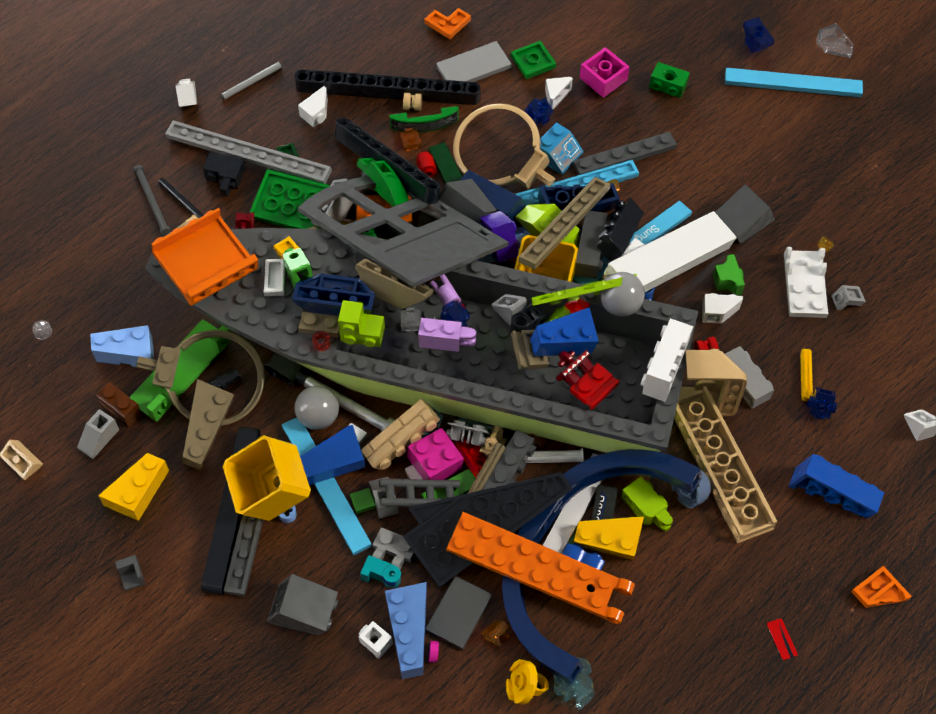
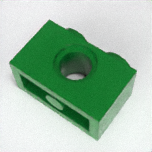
[649,62,690,98]

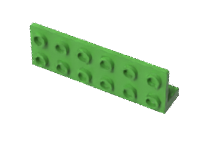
[130,320,232,422]

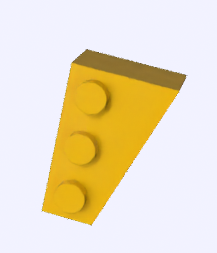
[99,453,169,521]

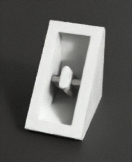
[545,77,573,110]
[904,409,936,441]

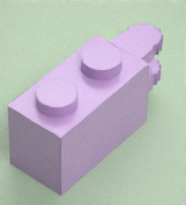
[418,318,476,352]

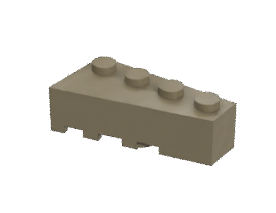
[182,379,234,471]

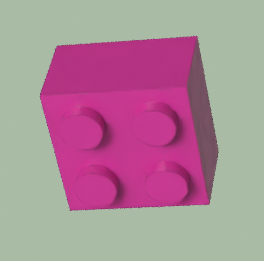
[580,47,630,98]
[407,428,464,480]

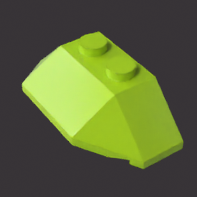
[515,204,580,255]

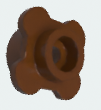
[528,433,547,451]

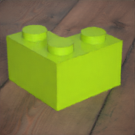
[338,300,385,347]

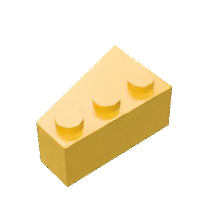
[574,516,644,560]

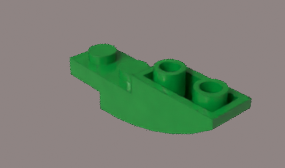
[357,157,409,207]

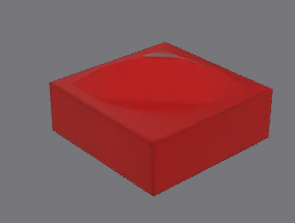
[562,297,591,315]

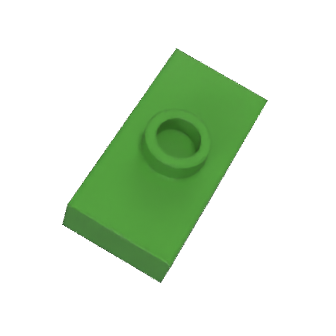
[713,254,745,296]

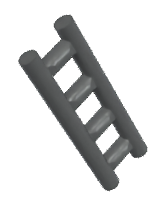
[379,479,460,507]

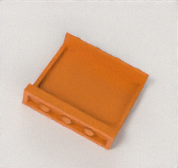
[151,208,258,306]

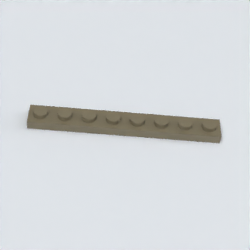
[518,177,610,270]

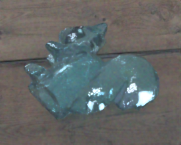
[553,657,595,710]

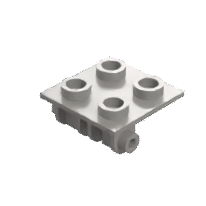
[446,420,491,447]

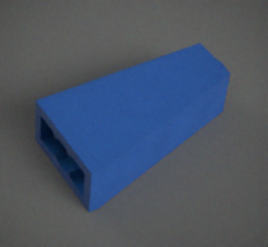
[300,425,366,485]

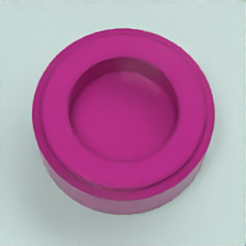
[428,641,439,663]

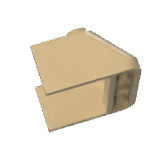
[679,349,747,416]

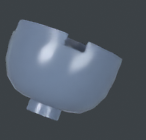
[671,470,711,508]

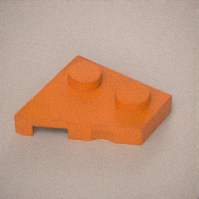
[852,566,912,608]

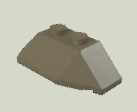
[355,258,434,309]

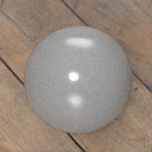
[600,272,645,317]
[294,386,339,430]

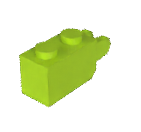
[621,476,673,532]

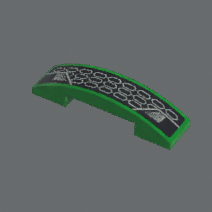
[389,106,459,133]

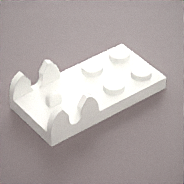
[784,247,828,318]

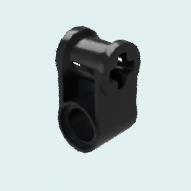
[510,303,549,334]

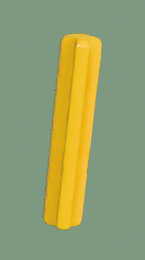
[800,349,813,402]

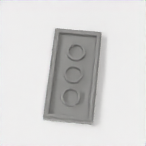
[436,41,512,82]

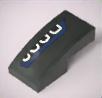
[592,485,618,520]

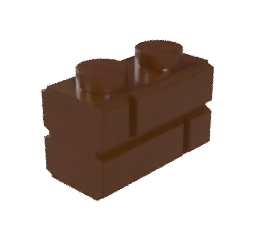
[96,383,142,427]

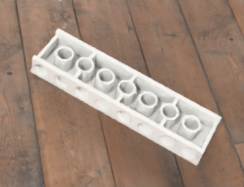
[603,211,737,292]

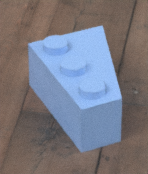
[90,325,154,367]

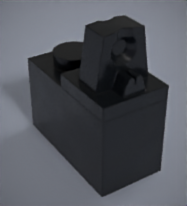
[203,152,246,197]

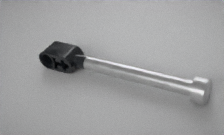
[264,352,395,432]

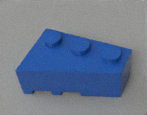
[530,307,599,356]

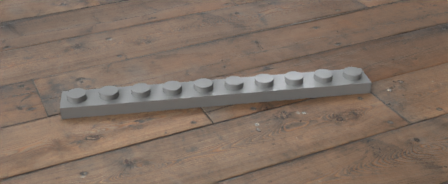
[165,120,332,184]

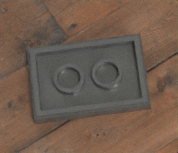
[425,576,492,650]

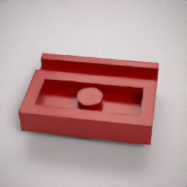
[570,363,620,410]

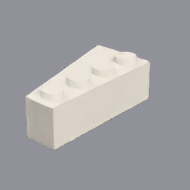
[641,319,693,402]

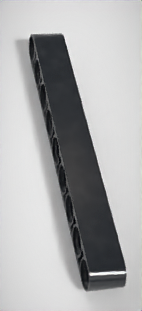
[334,118,440,205]
[201,426,260,596]

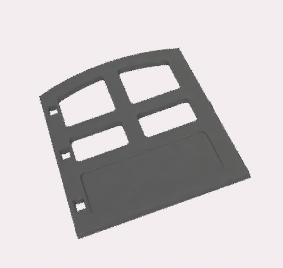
[298,176,509,287]

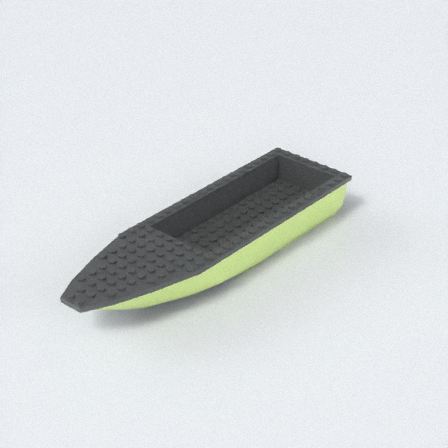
[145,228,698,453]

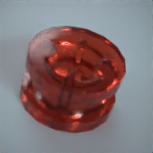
[312,331,331,351]

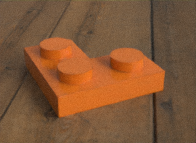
[424,8,471,39]

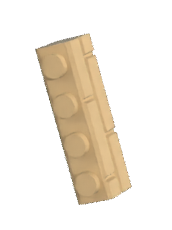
[361,399,440,470]

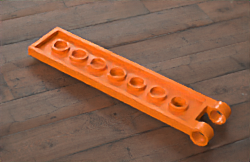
[446,512,635,624]

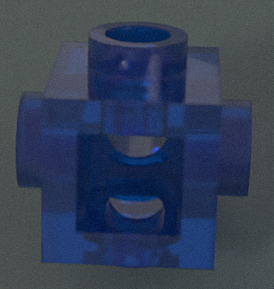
[524,98,554,125]
[807,387,837,419]

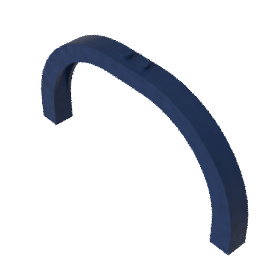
[502,449,702,685]

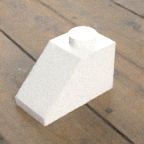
[298,86,328,128]

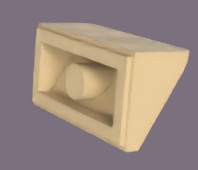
[0,440,43,480]

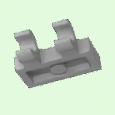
[373,528,415,570]

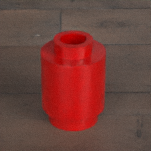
[416,152,437,177]

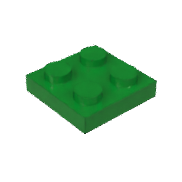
[511,40,556,79]

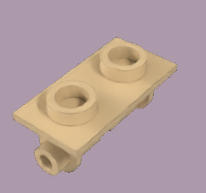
[479,426,507,456]

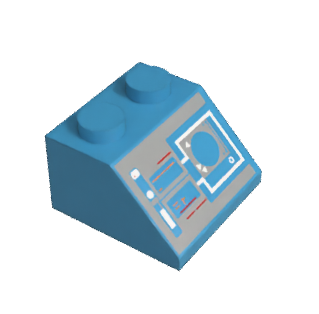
[534,122,583,175]

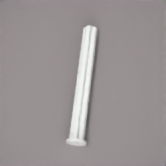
[484,448,583,463]

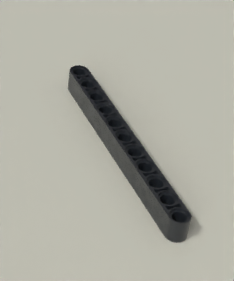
[294,69,481,105]

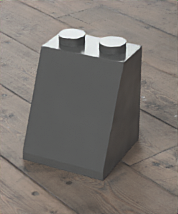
[439,179,497,234]
[715,184,775,244]
[267,574,338,636]

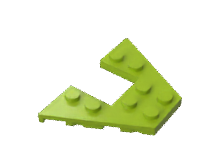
[531,273,637,306]

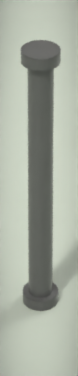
[133,165,171,236]

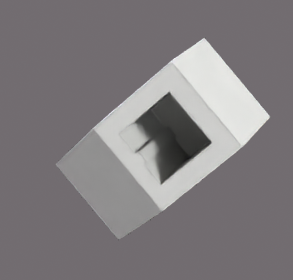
[176,79,197,107]
[702,293,743,324]

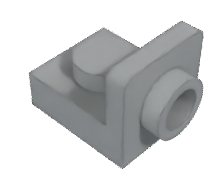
[831,285,866,310]

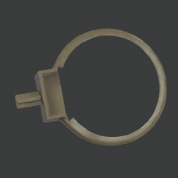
[136,330,265,426]

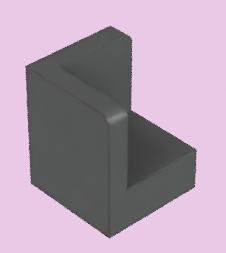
[115,555,145,591]

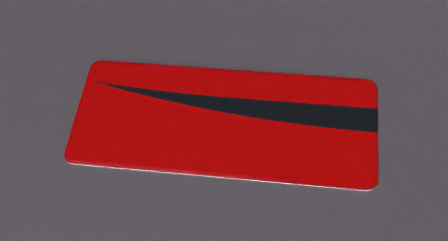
[767,619,798,660]

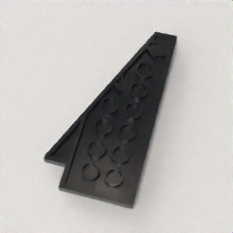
[403,472,573,587]

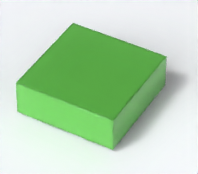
[350,488,376,514]

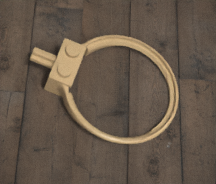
[453,104,555,190]

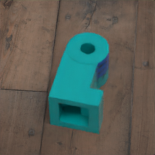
[360,555,401,588]

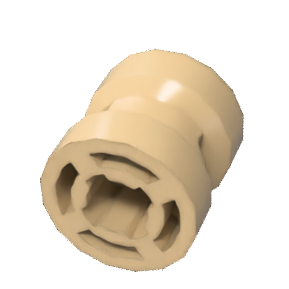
[403,93,422,111]

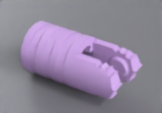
[430,274,461,310]

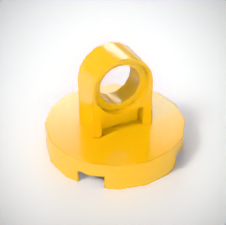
[506,659,549,705]

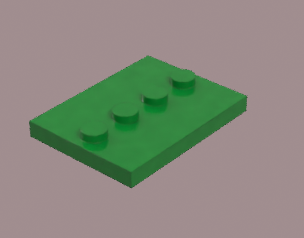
[250,169,330,229]

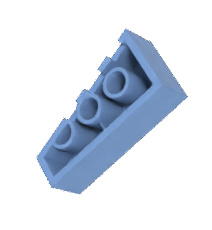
[385,582,427,679]

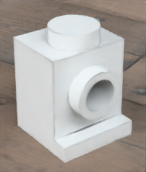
[359,621,393,659]

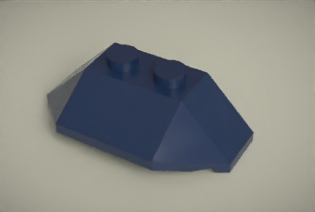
[292,273,375,316]

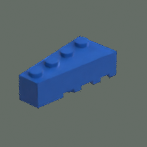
[788,454,884,519]

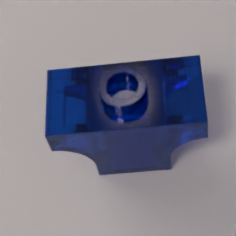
[743,17,775,53]

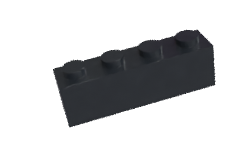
[596,197,644,262]

